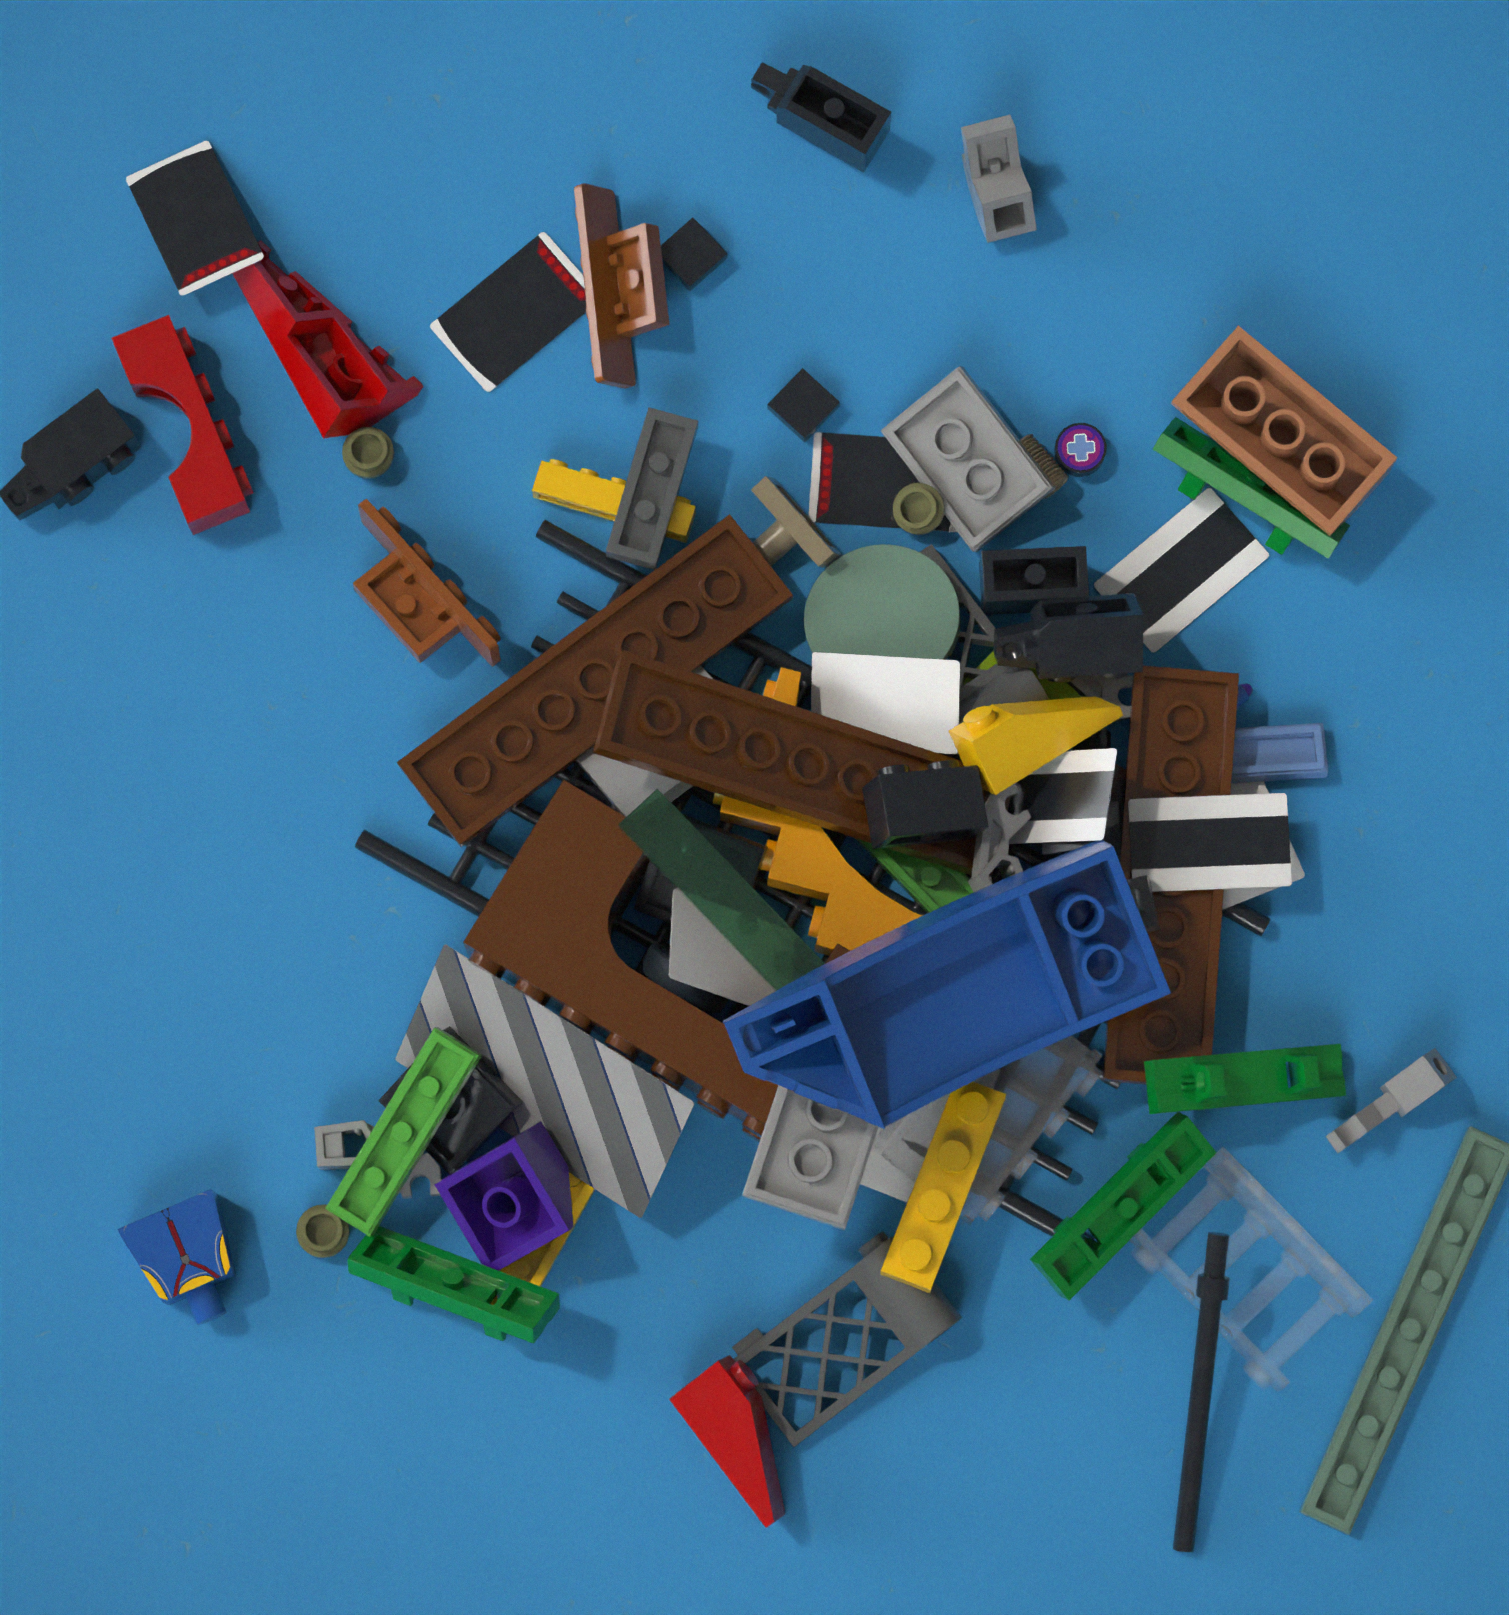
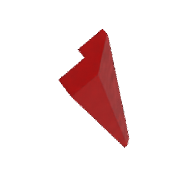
[232,240,423,439]

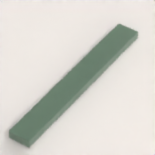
[1299,1126,1509,1535]

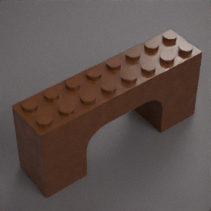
[463,780,850,1142]

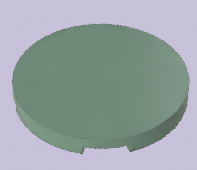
[804,544,961,660]

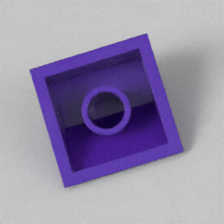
[435,1121,574,1271]

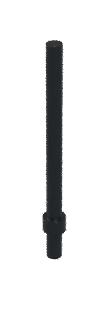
[1173,1232,1230,1552]

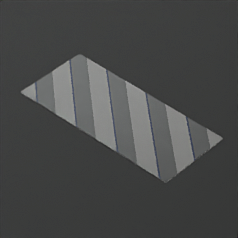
[395,944,694,1218]

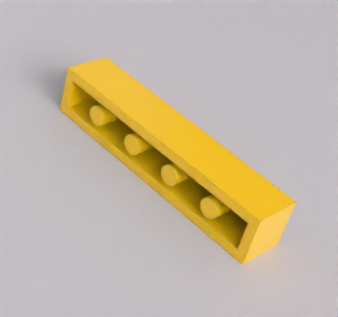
[532,459,696,543]

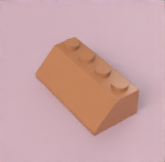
[1171,325,1397,536]

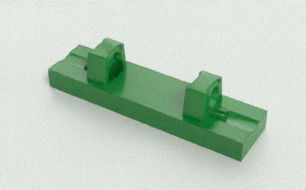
[1153,417,1350,559]
[1144,1044,1346,1114]
[1030,1112,1217,1301]
[347,1226,560,1344]

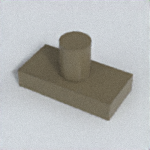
[751,476,843,569]

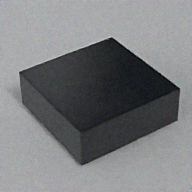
[661,217,727,291]
[767,368,840,443]

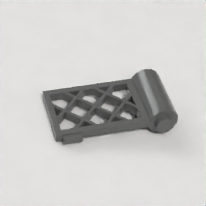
[920,544,1049,761]
[732,1231,963,1447]

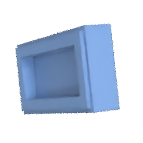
[1231,723,1328,783]

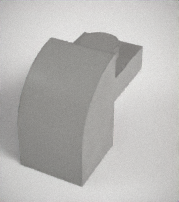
[961,115,1037,243]

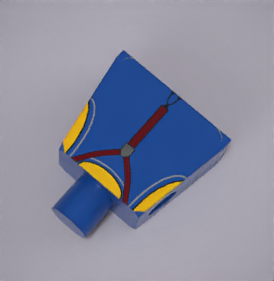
[118,1189,236,1325]

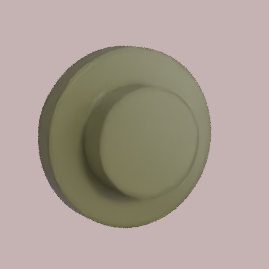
[342,427,394,479]
[893,483,945,535]
[296,1205,350,1258]

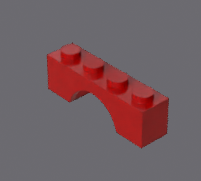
[111,315,254,535]

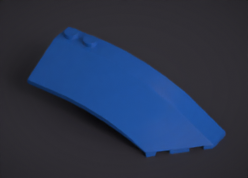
[723,840,1171,1129]

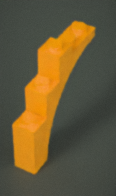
[713,667,922,956]

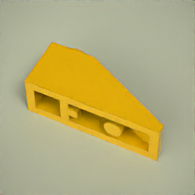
[949,696,1124,795]

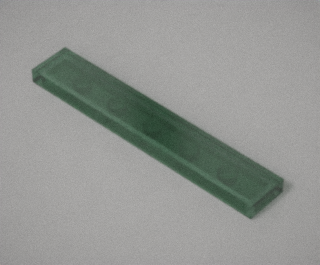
[618,789,825,991]

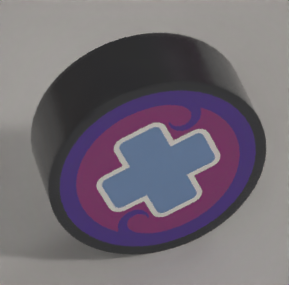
[1054,423,1107,477]

